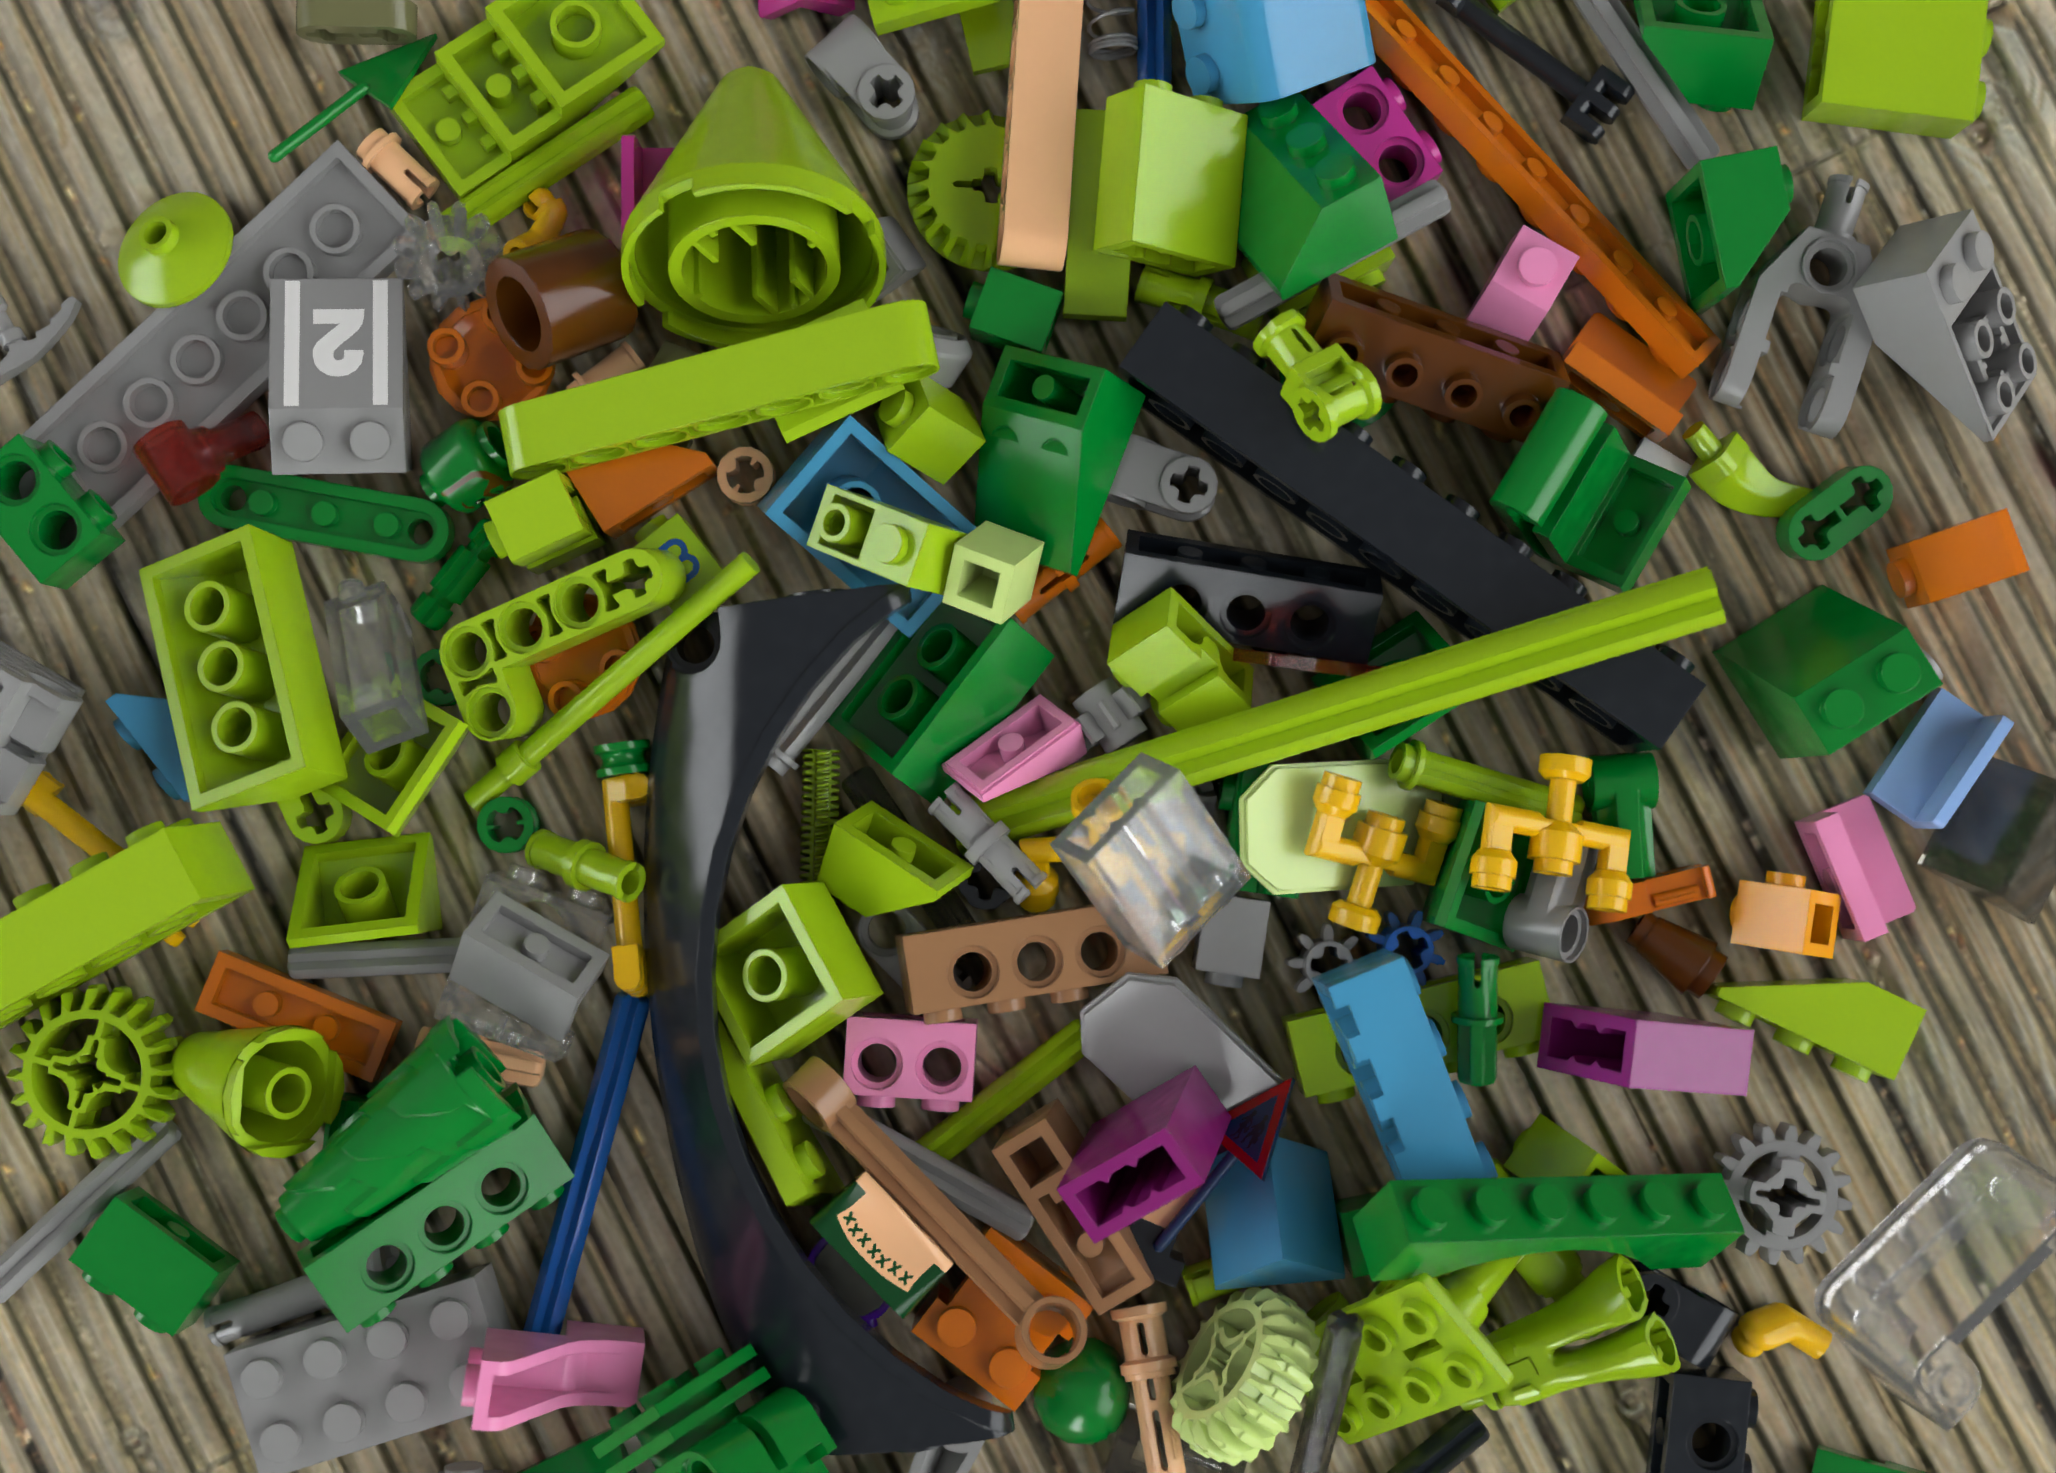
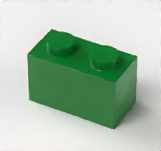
[68,1186,240,1337]

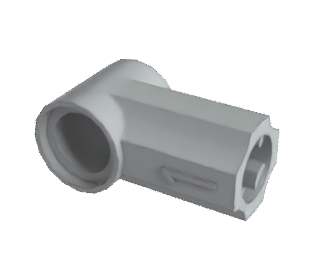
[1503,847,1598,963]

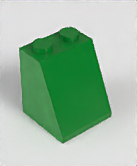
[1712,585,1943,759]

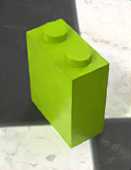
[1801,0,1993,139]
[1093,79,1248,277]

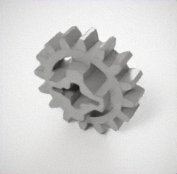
[1713,1121,1853,1265]

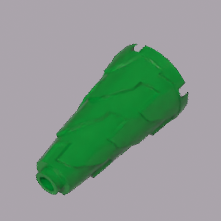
[275,1015,531,1243]

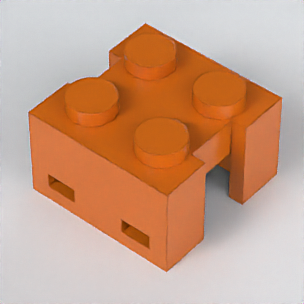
[911,1223,1094,1412]

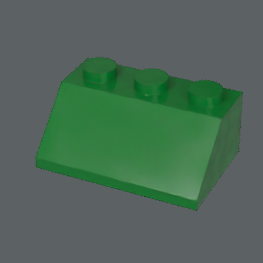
[1237,92,1398,301]
[826,602,1055,804]

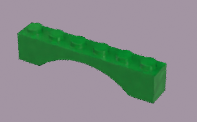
[1352,1173,1745,1281]

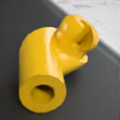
[503,188,568,255]
[1731,1302,1832,1359]

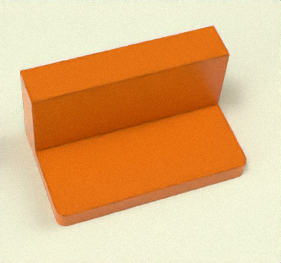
[1561,312,1697,444]

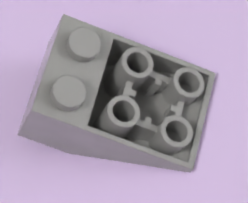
[1852,209,2037,442]

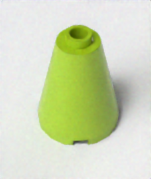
[171,1025,345,1159]

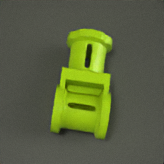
[1253,309,1382,443]

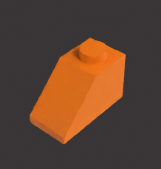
[566,445,718,539]
[1886,508,2030,609]

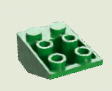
[974,345,1146,577]

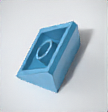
[1204,1137,1345,1290]

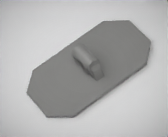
[1080,972,1287,1156]

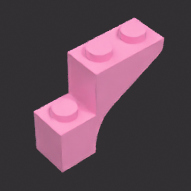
[461,1320,645,1431]

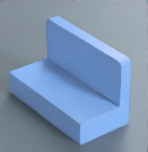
[1863,688,2014,829]

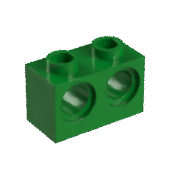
[0,434,126,590]

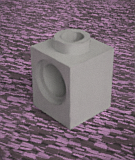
[1191,891,1271,988]

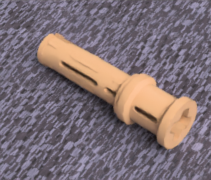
[1110,1301,1186,1473]

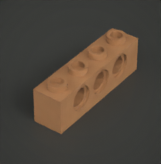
[895,896,1169,1025]

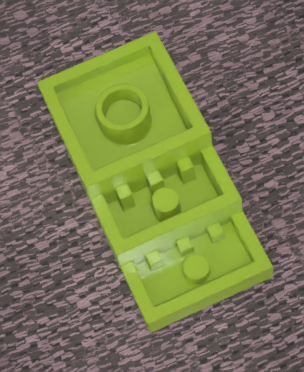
[388,0,665,201]

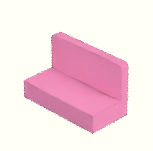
[1794,795,1916,942]

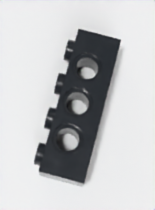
[1113,529,1383,667]
[1646,1361,1758,1473]

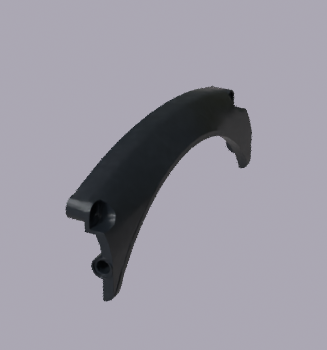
[643,584,1015,1455]

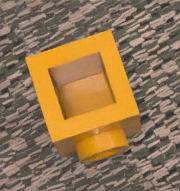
[1729,871,1842,959]

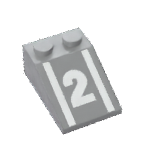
[268,278,413,475]

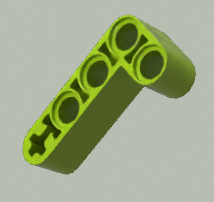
[439,548,687,742]

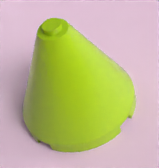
[621,66,887,348]

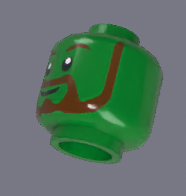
[420,418,514,513]

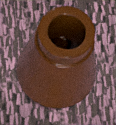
[1625,913,1728,999]

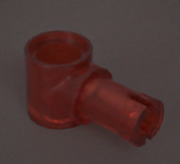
[132,411,270,506]

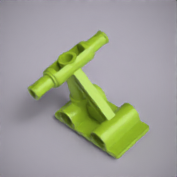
[1305,1157,1604,1445]

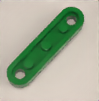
[198,465,455,564]

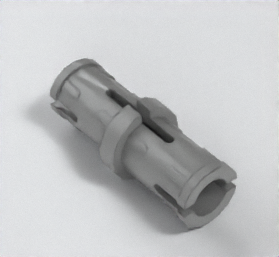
[927,782,1048,905]

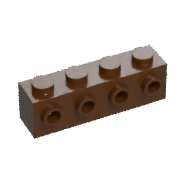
[1304,273,1571,443]

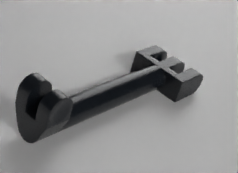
[1436,0,1635,145]

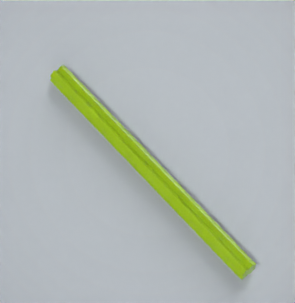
[949,566,1726,856]

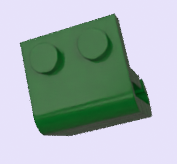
[1489,387,1692,593]

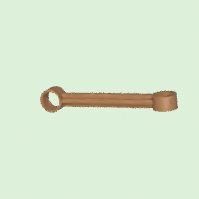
[783,1056,1087,1370]

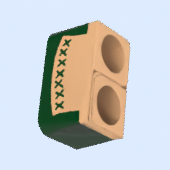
[809,1170,954,1319]

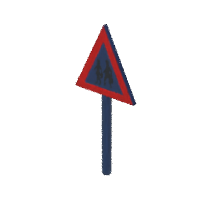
[1153,1077,1296,1252]

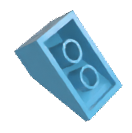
[757,415,977,639]

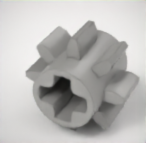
[1072,677,1151,754]
[1284,923,1358,1003]

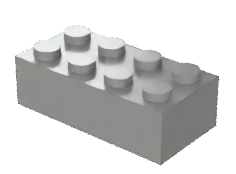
[223,1262,512,1473]

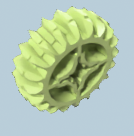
[1169,1287,1321,1467]

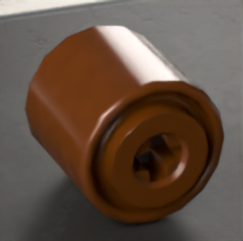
[485,228,638,370]

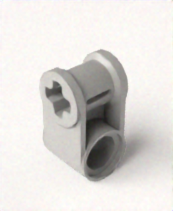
[804,14,920,140]
[1106,434,1218,522]

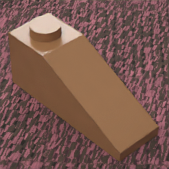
[991,1098,1155,1316]

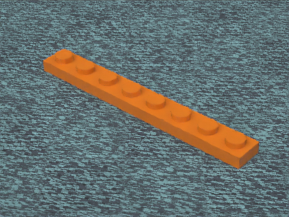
[1365,0,1722,380]

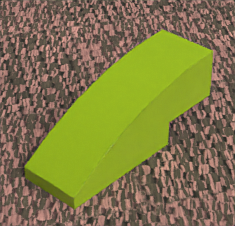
[1063,109,1131,322]

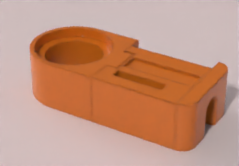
[1583,864,1717,926]

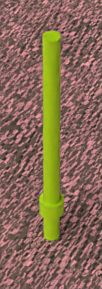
[464,552,760,812]

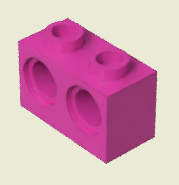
[1312,65,1443,202]

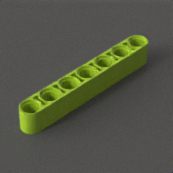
[498,299,940,480]

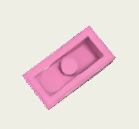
[942,694,1087,803]

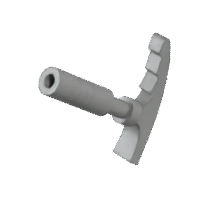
[0,293,82,386]

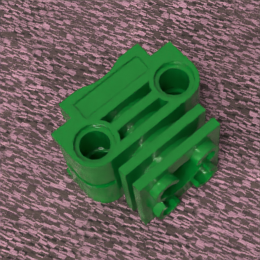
[592,1343,837,1473]

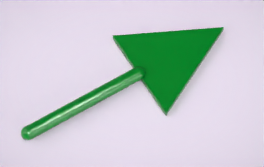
[268,33,438,163]

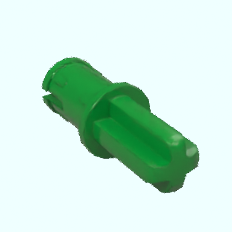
[1451,953,1504,1087]

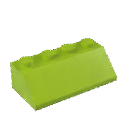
[139,524,348,812]

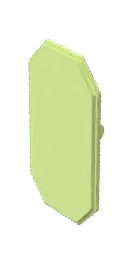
[1239,759,1442,895]

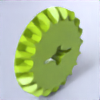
[907,109,1019,272]

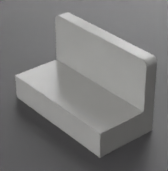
[450,891,610,1041]

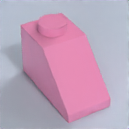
[1465,225,1580,341]

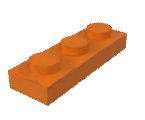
[194,949,403,1083]

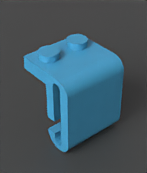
[1172,0,1376,104]

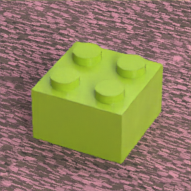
[716,881,884,1066]

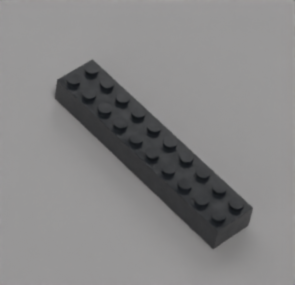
[1117,301,1706,753]

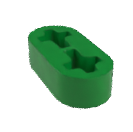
[1776,465,1893,561]

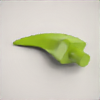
[1682,421,1813,517]

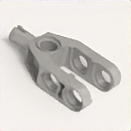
[1708,174,1873,439]

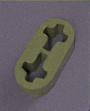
[296,0,418,45]

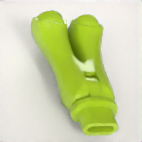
[1460,1254,1681,1412]

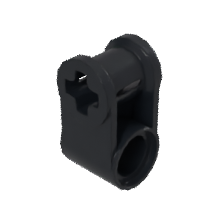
[1630,1259,1739,1371]

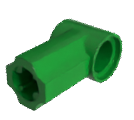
[1581,752,1659,879]

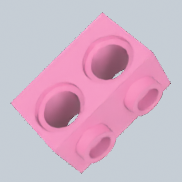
[843,1011,978,1112]

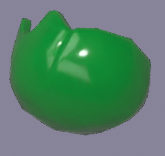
[1033,1337,1131,1445]

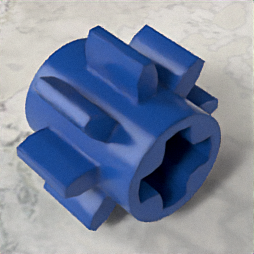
[1365,909,1446,986]

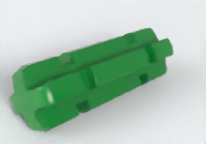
[410,518,498,631]

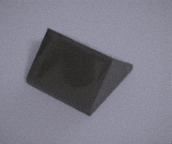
[1917,757,2056,924]

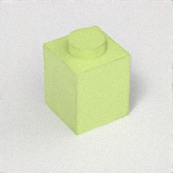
[942,521,1044,625]

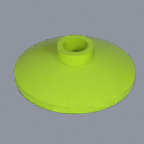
[118,192,234,308]

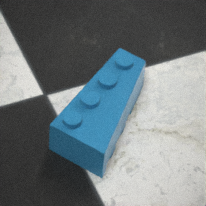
[1312,948,1498,1180]

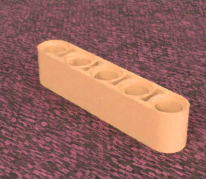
[996,0,1084,272]

